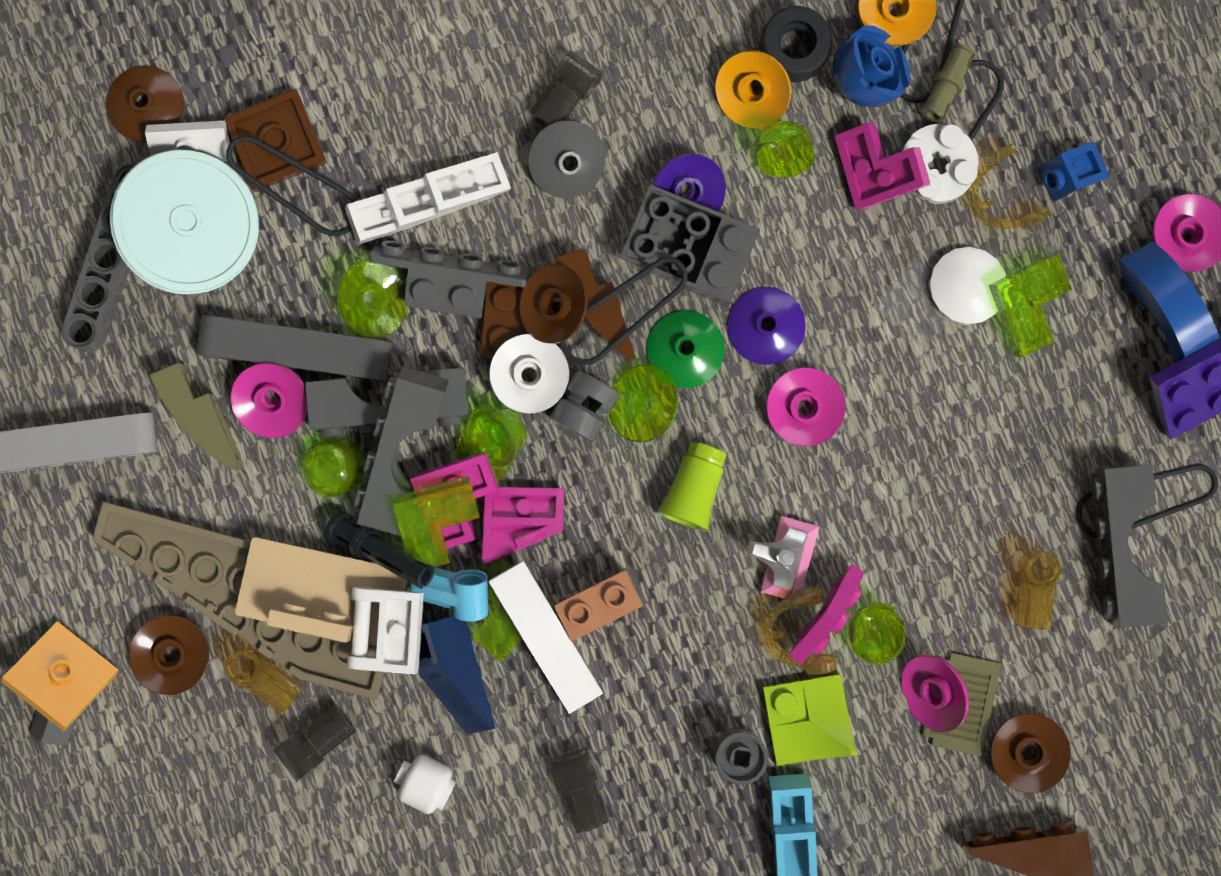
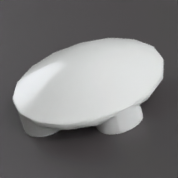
[928,247,1008,326]

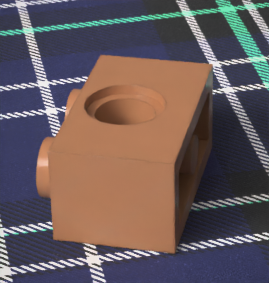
[554,569,643,642]

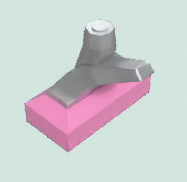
[747,516,819,603]

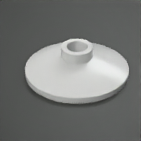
[490,334,569,414]

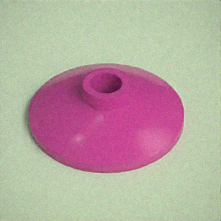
[1153,194,1221,272]
[231,362,308,438]
[766,368,846,447]
[901,655,969,732]

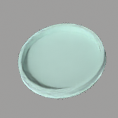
[110,149,259,294]

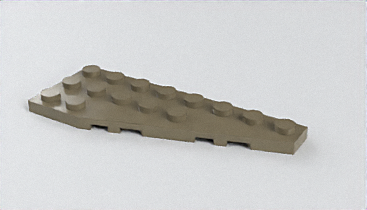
[92,502,409,700]

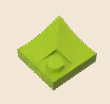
[762,673,857,766]

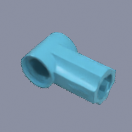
[410,567,488,622]

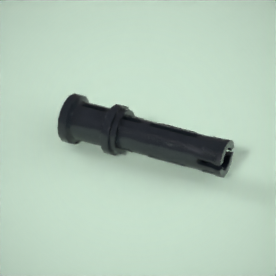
[324,511,434,589]

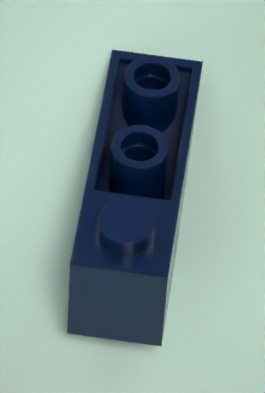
[418,616,495,734]

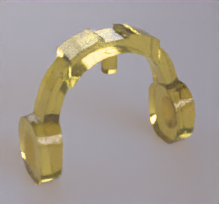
[968,143,1052,230]
[762,587,837,675]

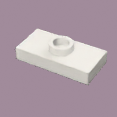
[145,121,229,162]

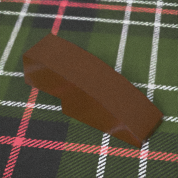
[555,248,635,362]

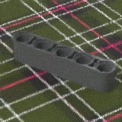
[62,163,136,352]
[196,315,392,382]

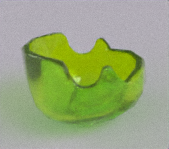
[754,120,815,178]
[302,437,366,498]
[846,602,906,665]

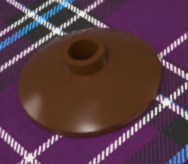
[106,65,184,143]
[520,264,588,344]
[129,615,209,695]
[990,713,1071,794]

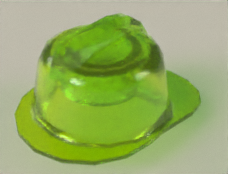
[457,405,527,483]

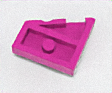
[482,487,564,564]

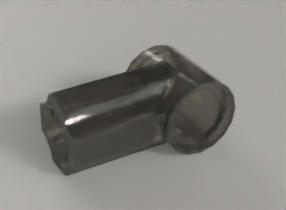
[530,50,604,127]
[273,704,357,782]
[549,747,608,833]

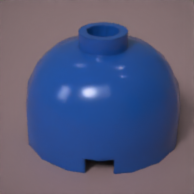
[832,26,911,107]

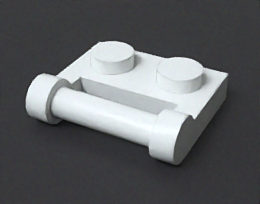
[347,587,424,674]

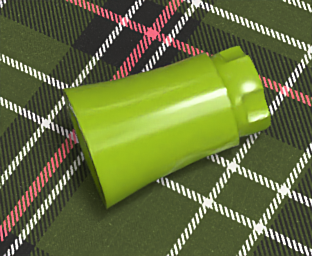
[656,442,727,532]

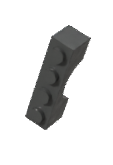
[354,366,449,537]
[305,367,471,438]
[1091,464,1168,628]

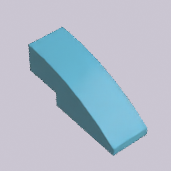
[769,774,818,876]

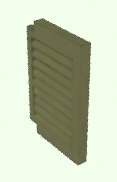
[921,653,1001,757]

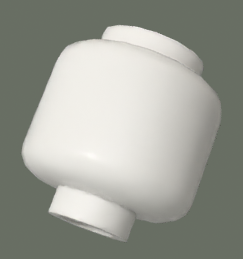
[394,754,456,814]

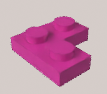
[835,123,931,210]
[410,451,500,552]
[788,564,865,665]

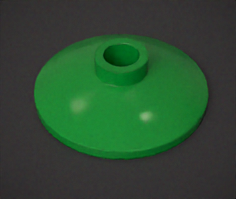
[647,310,725,388]

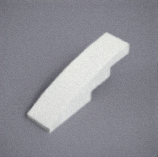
[344,152,511,245]
[489,560,603,714]

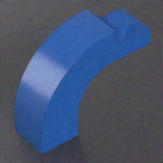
[1119,241,1220,364]

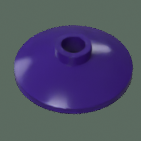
[652,153,726,212]
[728,287,806,365]

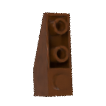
[961,821,1094,876]

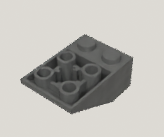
[620,184,760,307]

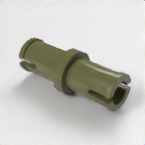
[921,43,976,123]

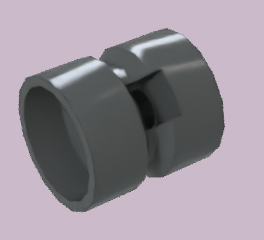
[549,370,620,442]
[713,727,768,785]

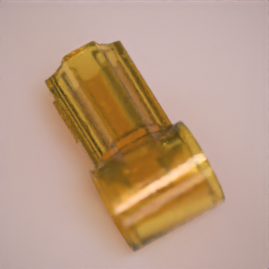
[1014,549,1062,630]
[225,646,304,715]

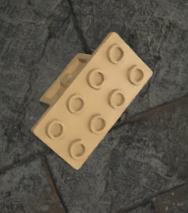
[235,537,406,646]

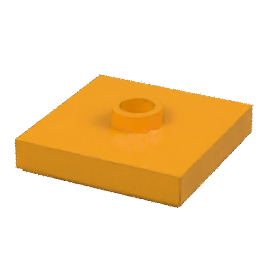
[2,621,119,732]

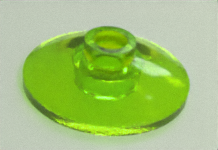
[337,259,408,338]
[609,364,678,443]

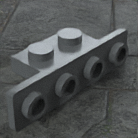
[370,241,530,318]

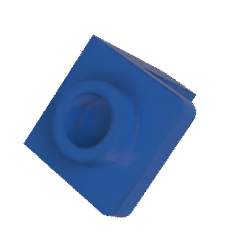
[1038,141,1110,202]

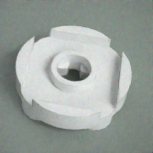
[902,124,979,204]

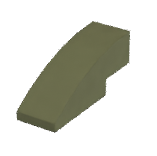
[149,363,245,471]

